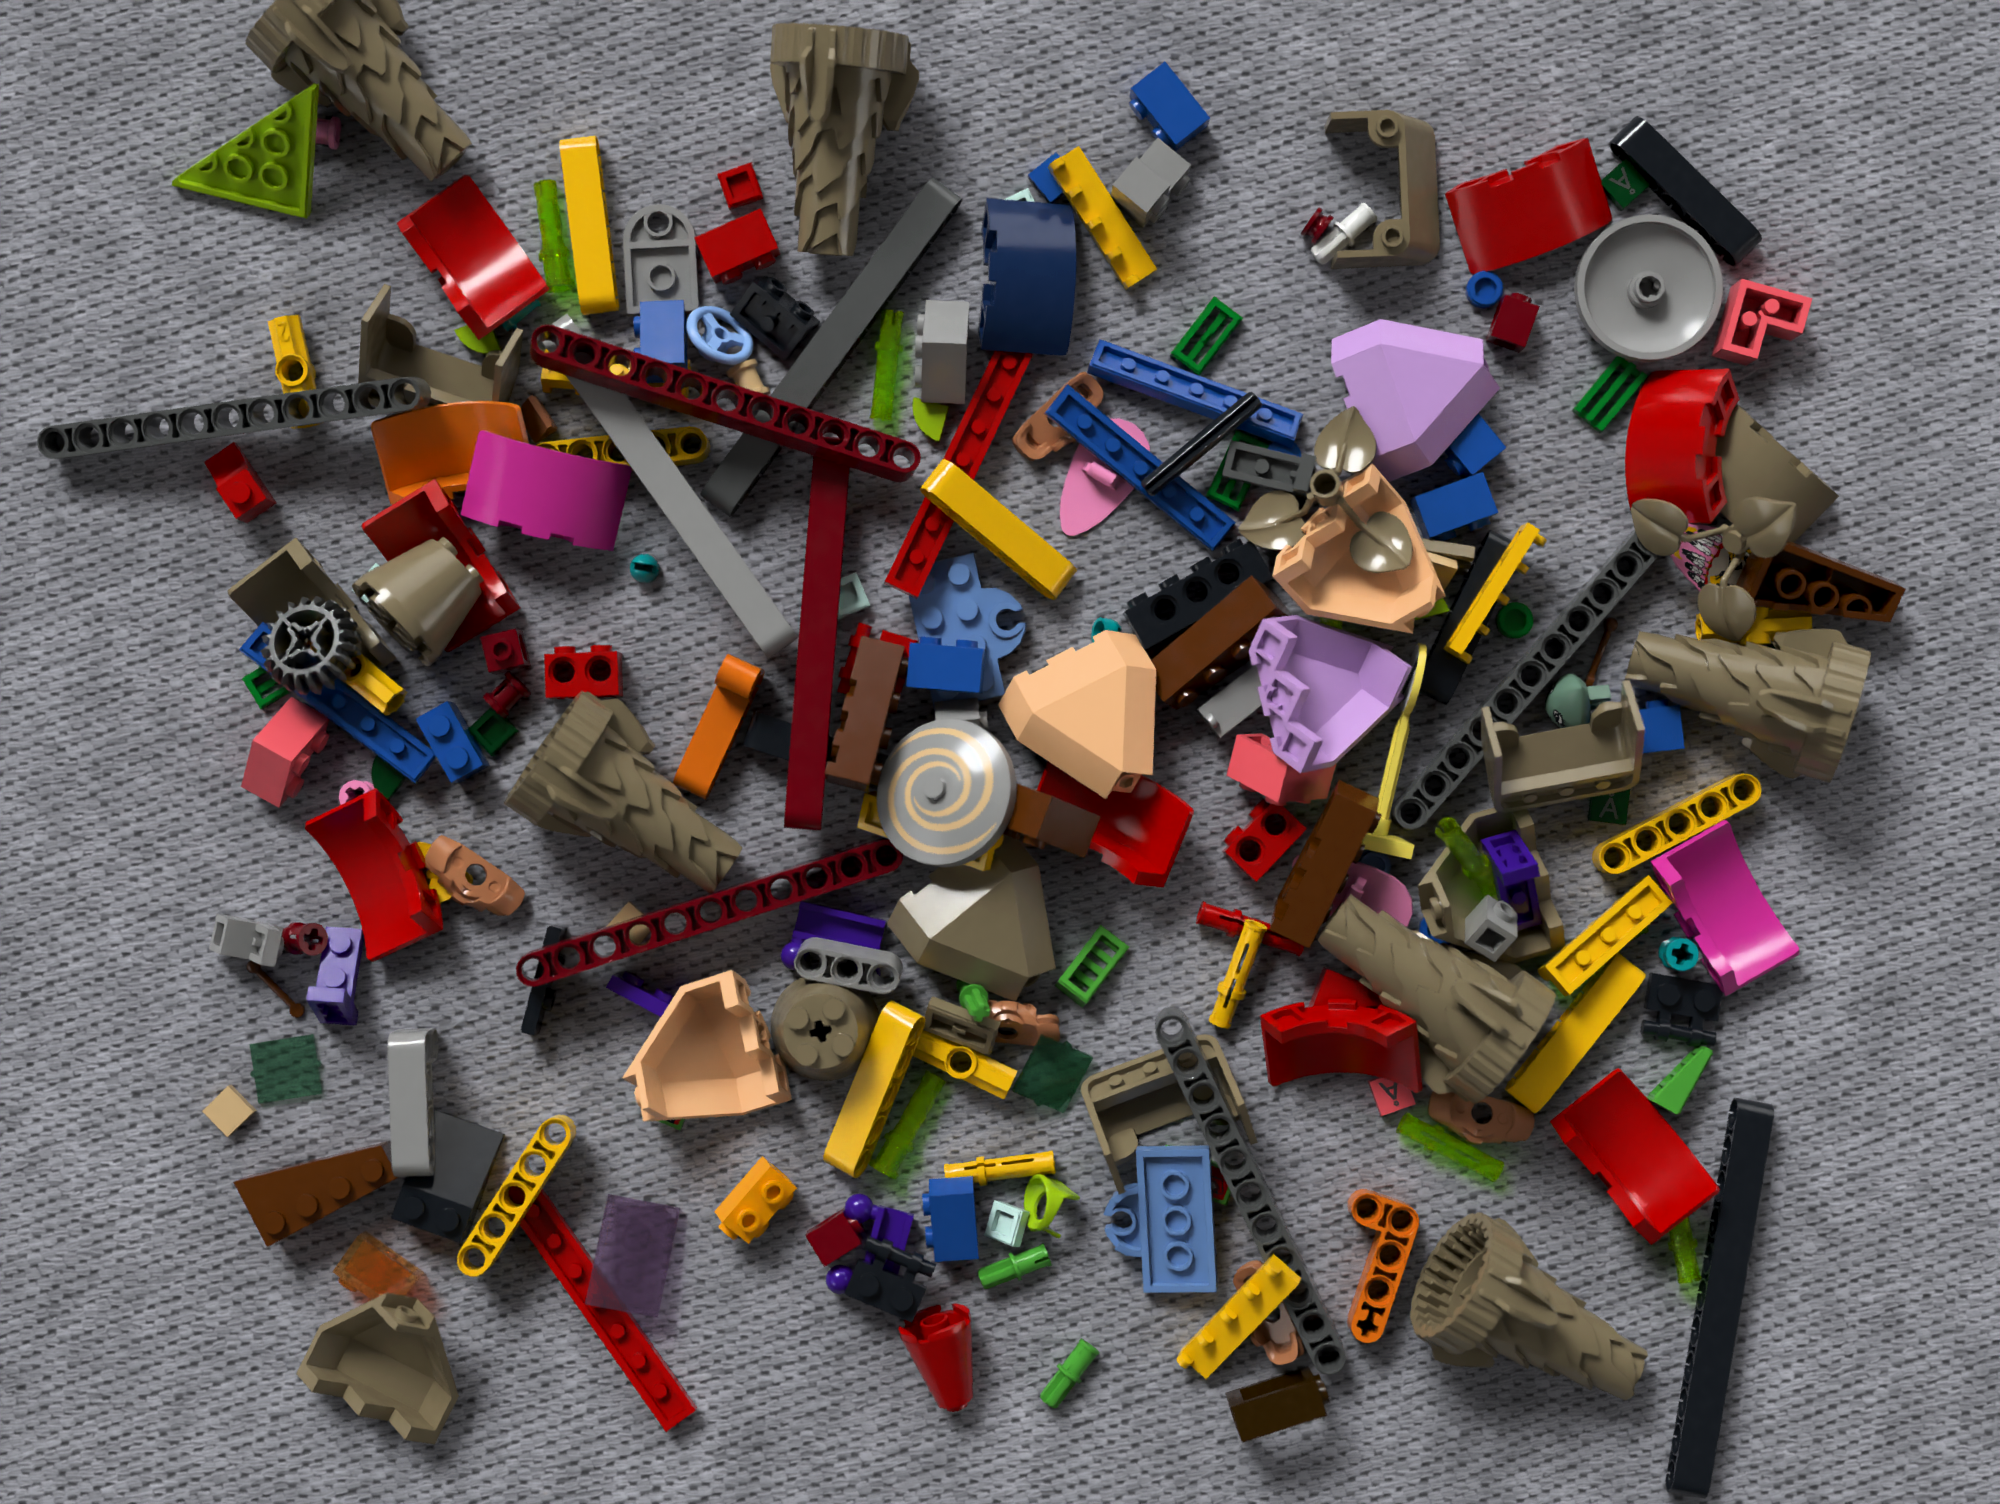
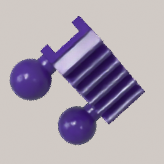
[781,901,886,976]
[826,1194,914,1294]

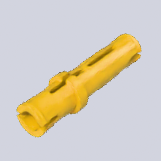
[1209,919,1267,1029]
[944,1150,1056,1186]

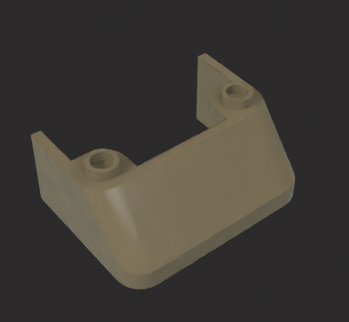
[1324,110,1440,269]
[358,284,523,414]
[1481,680,1645,812]
[1081,1034,1258,1194]

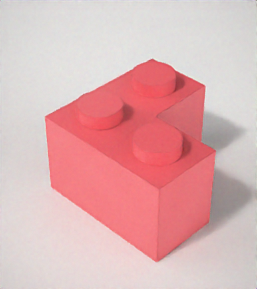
[1711,279,1813,366]
[241,697,329,808]
[1226,733,1336,806]

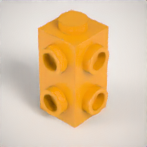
[714,1156,797,1244]

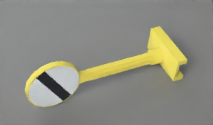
[1362,643,1427,859]

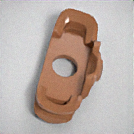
[1012,372,1103,461]
[425,835,525,916]
[961,999,1060,1046]
[1428,1091,1534,1145]
[1233,1260,1304,1365]

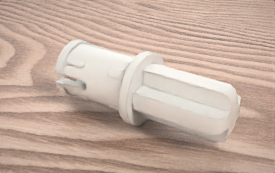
[1311,203,1377,265]

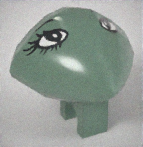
[1545,673,1611,729]

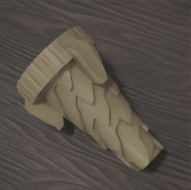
[245,0,472,182]
[770,23,919,256]
[1625,629,1871,783]
[504,691,742,894]
[1318,894,1556,1104]
[1410,1212,1648,1400]

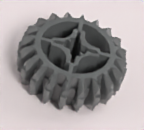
[260,596,362,696]

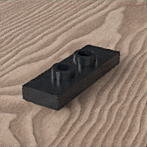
[521,925,567,1036]

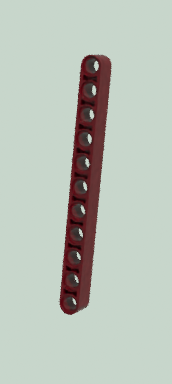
[530,324,921,483]
[784,436,850,831]
[516,838,903,987]

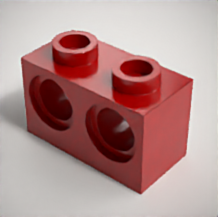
[544,645,623,699]
[1222,799,1307,882]

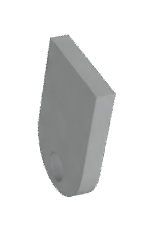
[623,204,700,316]

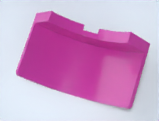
[460,430,632,551]
[1651,820,1800,996]

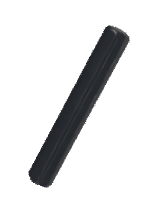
[1141,392,1262,496]

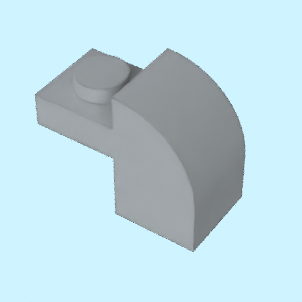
[209,913,284,967]

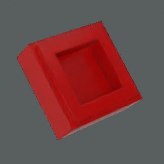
[717,163,764,210]

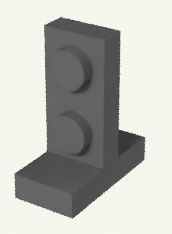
[1222,440,1317,502]

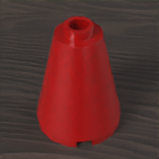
[898,1304,973,1412]

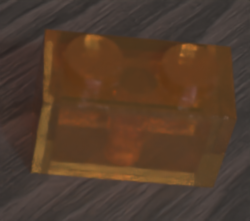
[332,1231,425,1302]

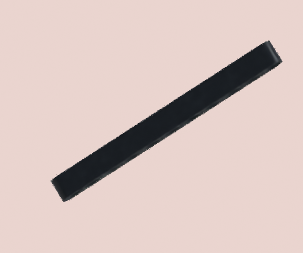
[1665,1098,1774,1499]

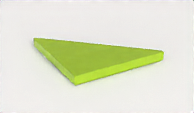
[172,83,319,219]

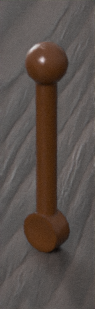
[1584,617,1618,687]
[246,960,305,1018]

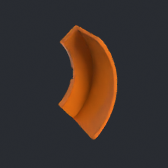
[371,401,529,505]

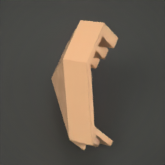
[1272,463,1446,634]
[998,630,1156,799]
[622,970,792,1122]

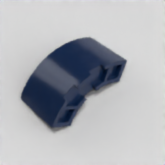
[978,198,1076,356]

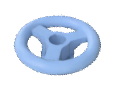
[686,306,753,365]

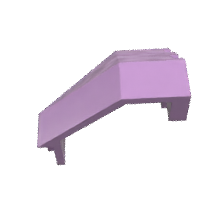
[1331,319,1500,482]
[1249,615,1412,773]

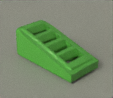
[1054,925,1129,1007]
[1647,1045,1713,1115]

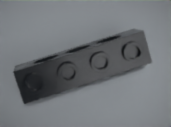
[1123,539,1273,651]

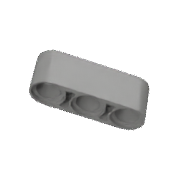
[794,937,903,994]

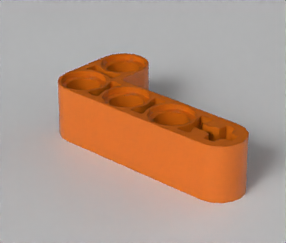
[673,654,765,800]
[1347,1189,1419,1343]

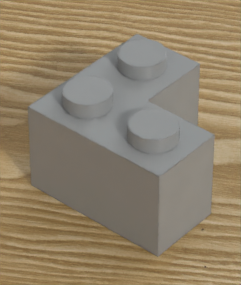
[1111,138,1191,228]
[915,300,969,404]

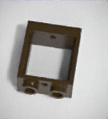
[1225,1366,1330,1443]

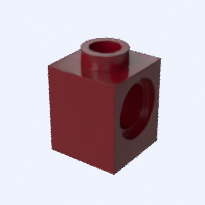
[1485,293,1540,353]
[480,628,531,675]
[805,1208,865,1267]

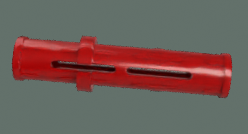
[1196,901,1305,956]

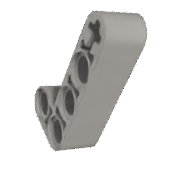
[388,1028,438,1177]

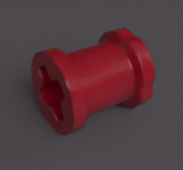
[483,670,532,719]
[281,922,328,956]

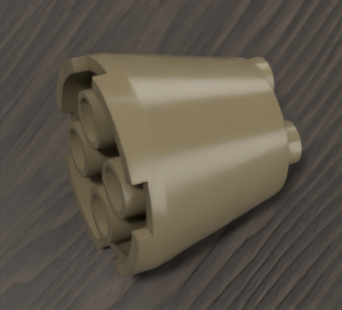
[352,537,484,666]
[771,977,879,1081]

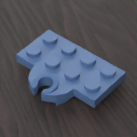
[909,553,1027,711]
[1104,1145,1218,1293]

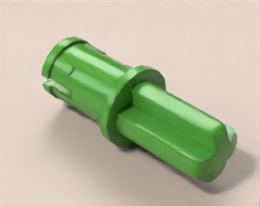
[956,979,991,1022]
[978,1243,1052,1289]
[1040,1338,1100,1408]

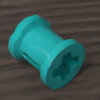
[1658,937,1699,971]

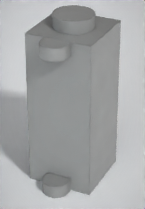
[1195,665,1262,739]

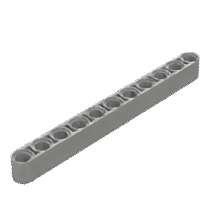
[542,314,798,659]

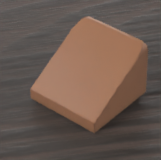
[521,395,558,443]

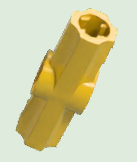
[268,315,322,429]
[1695,607,1812,646]
[307,639,408,716]
[913,1030,1018,1099]

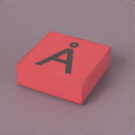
[1368,1077,1416,1116]

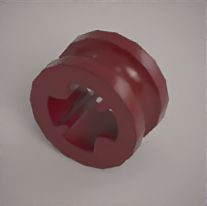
[1301,207,1334,244]

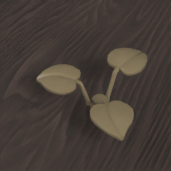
[1238,406,1412,573]
[1631,497,1796,641]

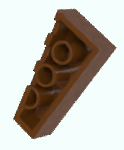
[1736,541,1906,622]
[1151,575,1292,710]
[825,636,909,793]
[1269,780,1382,948]
[1003,783,1101,858]
[233,1141,399,1247]

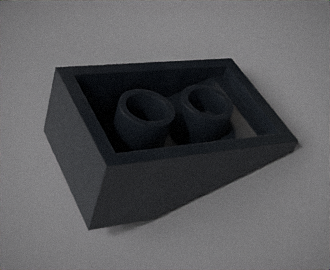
[391,1110,505,1243]

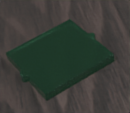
[250,1034,323,1104]
[1012,1034,1093,1113]

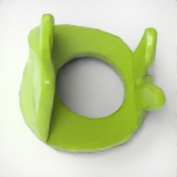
[1024,1173,1080,1238]

